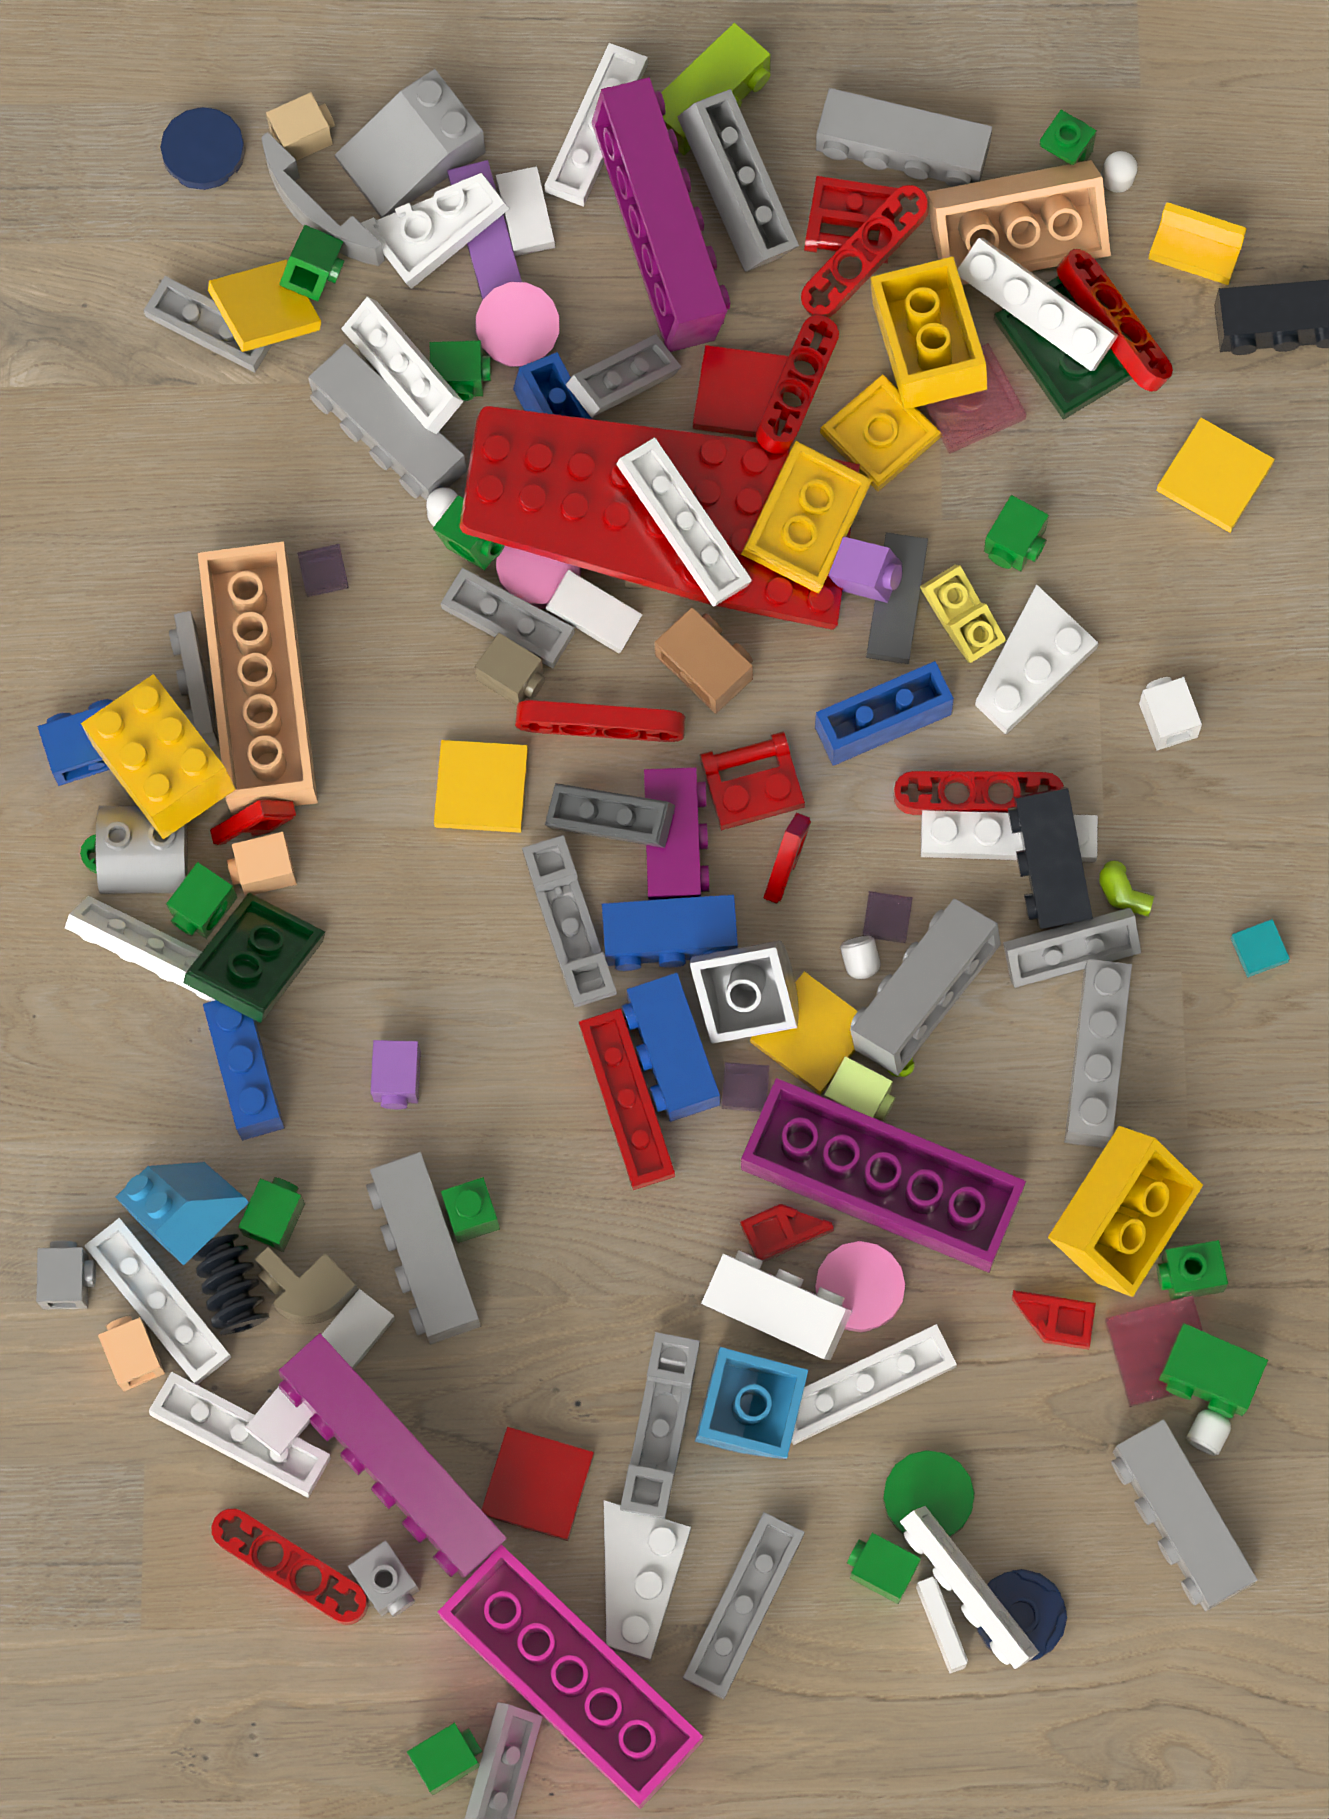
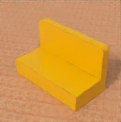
[1148,202,1247,285]

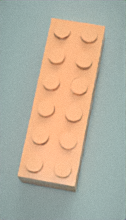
[198,541,318,815]

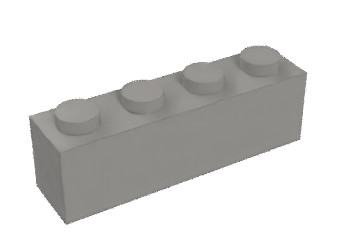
[816,88,992,187]
[677,89,799,272]
[308,343,467,501]
[850,898,1001,1076]
[1064,959,1132,1148]
[366,1152,481,1345]
[1111,1419,1258,1612]

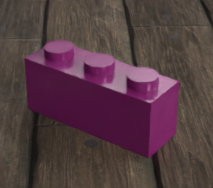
[644,767,710,900]

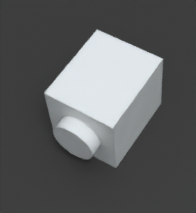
[1139,677,1202,750]

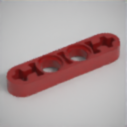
[801,185,929,318]
[1057,249,1173,392]
[756,315,839,454]
[515,700,686,742]
[893,771,1064,815]
[211,1508,368,1625]

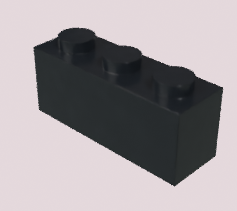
[1214,279,1329,355]
[1007,787,1093,929]

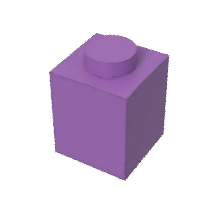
[828,536,902,603]
[371,1040,421,1110]

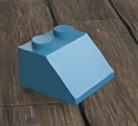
[116,1162,249,1265]
[694,1347,808,1459]

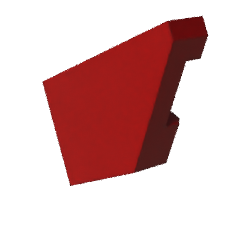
[210,800,296,845]
[763,812,811,904]
[740,1204,834,1263]
[1012,1290,1096,1350]

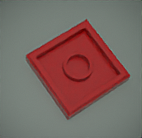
[693,345,788,437]
[481,1427,594,1541]

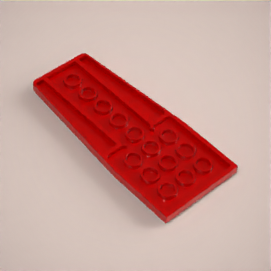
[460,406,860,630]

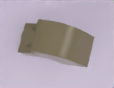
[255,1247,358,1324]

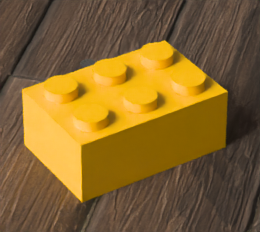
[871,256,987,410]
[81,674,236,839]
[1048,1126,1203,1297]

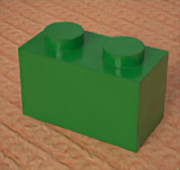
[1158,1323,1268,1418]

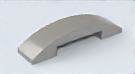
[261,132,385,266]
[522,835,617,1008]
[620,1332,700,1519]

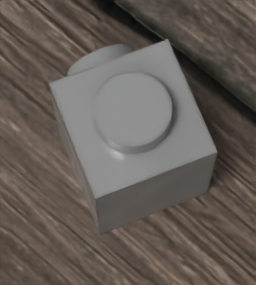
[36,1241,96,1310]
[348,1540,419,1617]

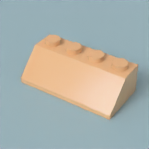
[927,160,1111,285]

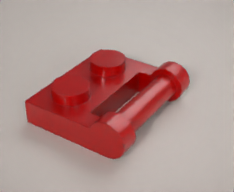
[804,176,898,264]
[699,731,805,831]

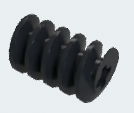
[192,1234,270,1335]

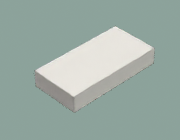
[496,166,555,256]
[545,570,643,653]
[916,1577,968,1674]

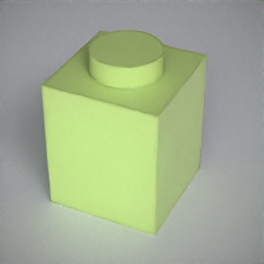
[824,1057,896,1121]

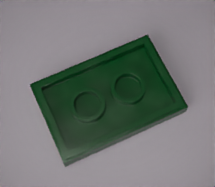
[994,276,1132,420]
[183,893,325,1023]

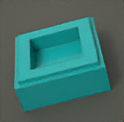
[1230,919,1290,978]

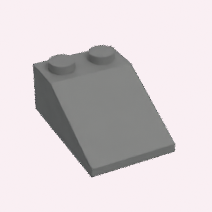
[335,69,486,218]

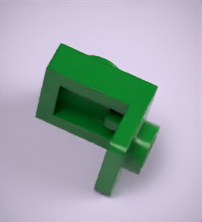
[1039,110,1097,165]

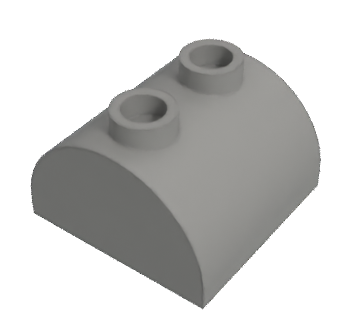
[96,805,188,894]
[689,940,799,1044]

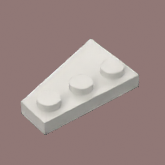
[361,173,510,289]
[975,585,1098,734]
[604,1500,691,1661]

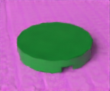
[883,1450,975,1537]

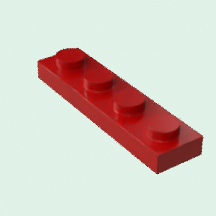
[579,1008,675,1190]

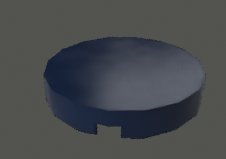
[160,107,245,190]
[977,1569,1067,1662]

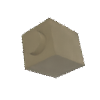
[475,633,545,705]

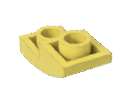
[920,564,1007,663]

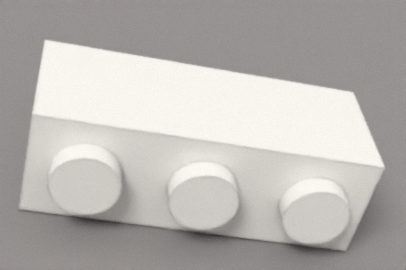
[701,1250,852,1360]

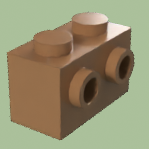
[655,607,753,714]

